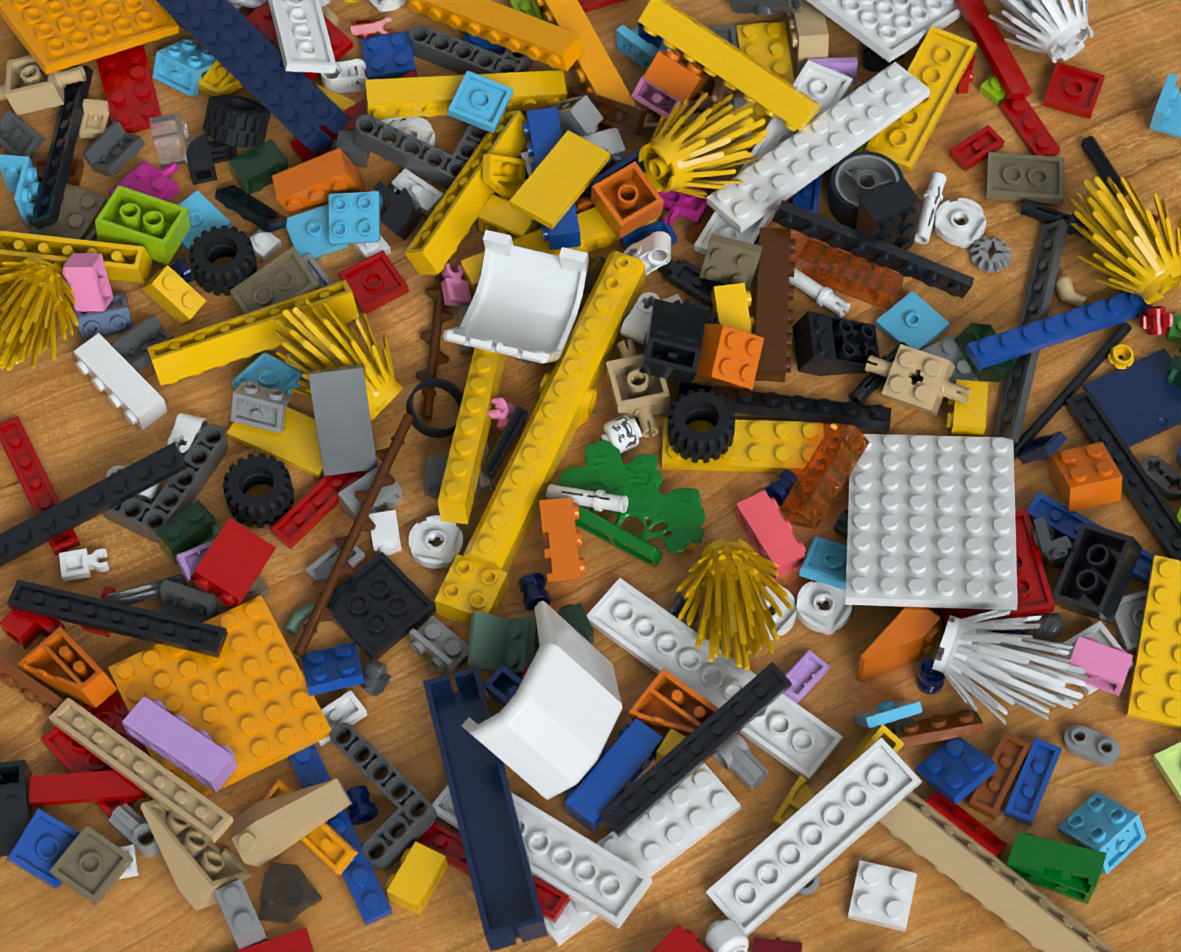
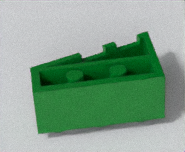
[1006,832,1107,904]

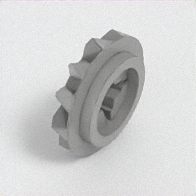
[970,235,1012,273]

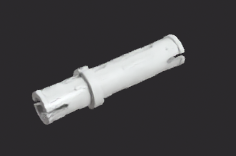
[914,172,947,245]
[789,268,850,318]
[546,484,628,513]

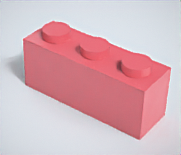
[735,490,807,580]

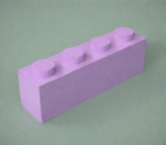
[122,696,238,793]

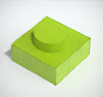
[979,73,1007,106]

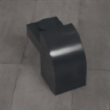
[186,134,239,185]
[373,181,421,240]

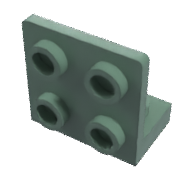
[467,611,536,675]

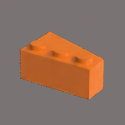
[272,148,365,212]
[539,497,585,584]
[17,626,117,708]
[628,668,719,737]

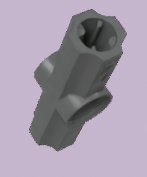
[730,0,802,15]

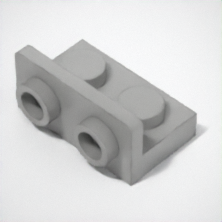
[231,382,292,434]
[409,616,469,676]

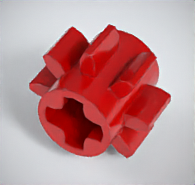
[1139,306,1173,335]

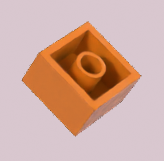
[643,49,709,103]
[590,162,664,239]
[696,324,764,390]
[1049,442,1123,512]

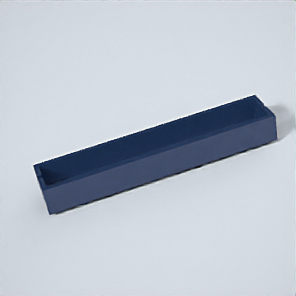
[156,0,351,155]
[423,666,548,951]

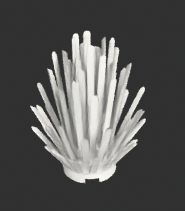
[988,0,1094,63]
[932,609,1089,725]

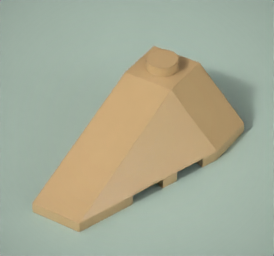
[231,779,352,868]
[140,800,251,911]

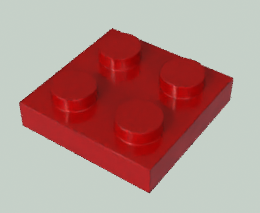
[1042,62,1105,119]
[338,250,409,315]

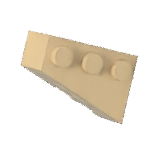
[786,0,829,76]

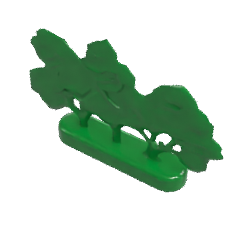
[557,440,706,567]

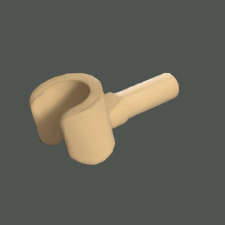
[692,90,718,110]

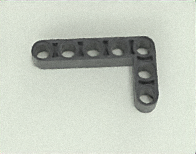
[409,25,535,75]
[352,115,488,189]
[102,424,228,543]
[330,722,437,870]

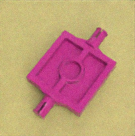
[108,160,180,202]
[658,177,717,225]

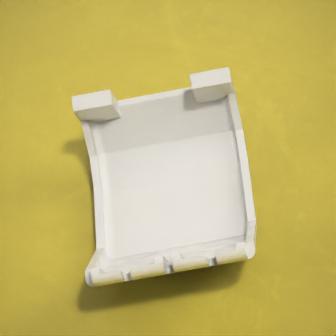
[443,230,589,363]
[462,601,622,800]

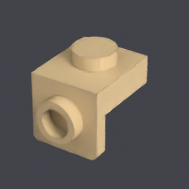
[79,99,110,139]

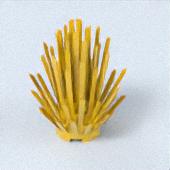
[638,92,768,199]
[1071,175,1181,305]
[0,256,78,371]
[272,298,403,421]
[676,538,793,670]

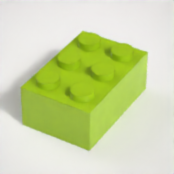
[95,185,191,265]

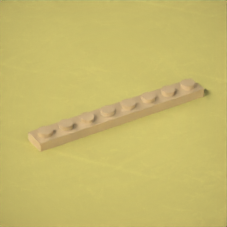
[48,697,234,843]

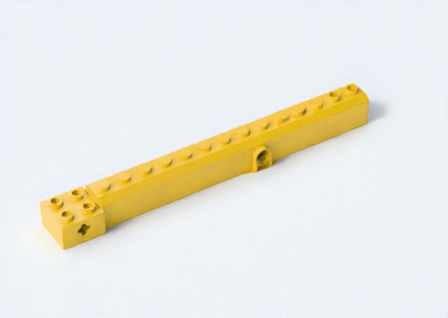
[435,251,646,627]

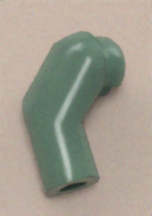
[284,602,316,635]

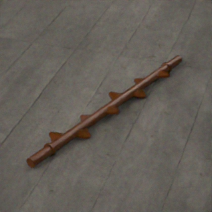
[415,258,454,420]
[293,414,414,657]

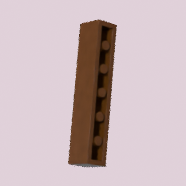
[755,227,796,382]

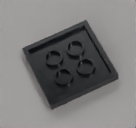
[327,552,436,660]

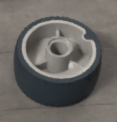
[828,151,904,230]

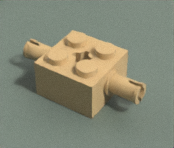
[0,55,86,115]
[606,339,670,438]
[865,344,971,416]

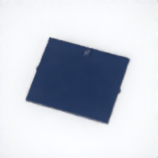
[1083,348,1181,447]

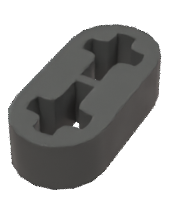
[1141,456,1181,501]

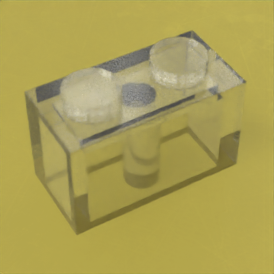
[149,113,192,168]

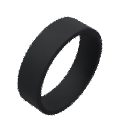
[406,378,463,438]

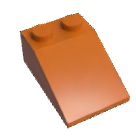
[857,607,941,682]

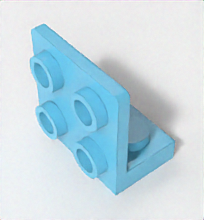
[616,24,680,71]
[152,39,217,97]
[1149,73,1181,138]
[0,154,41,226]
[329,191,386,245]
[1058,792,1147,875]

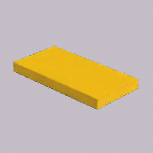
[509,130,611,230]
[227,406,324,479]

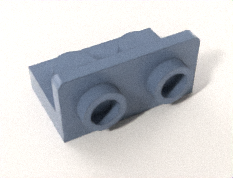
[76,292,133,340]

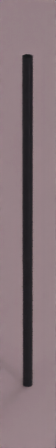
[1013,322,1132,460]

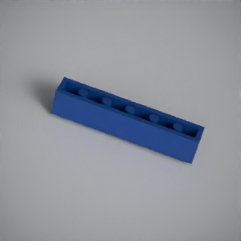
[523,107,581,251]

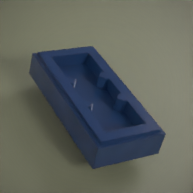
[1017,432,1067,464]

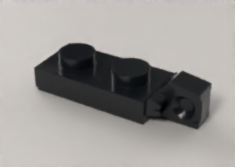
[657,259,725,308]

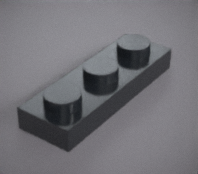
[214,185,288,233]

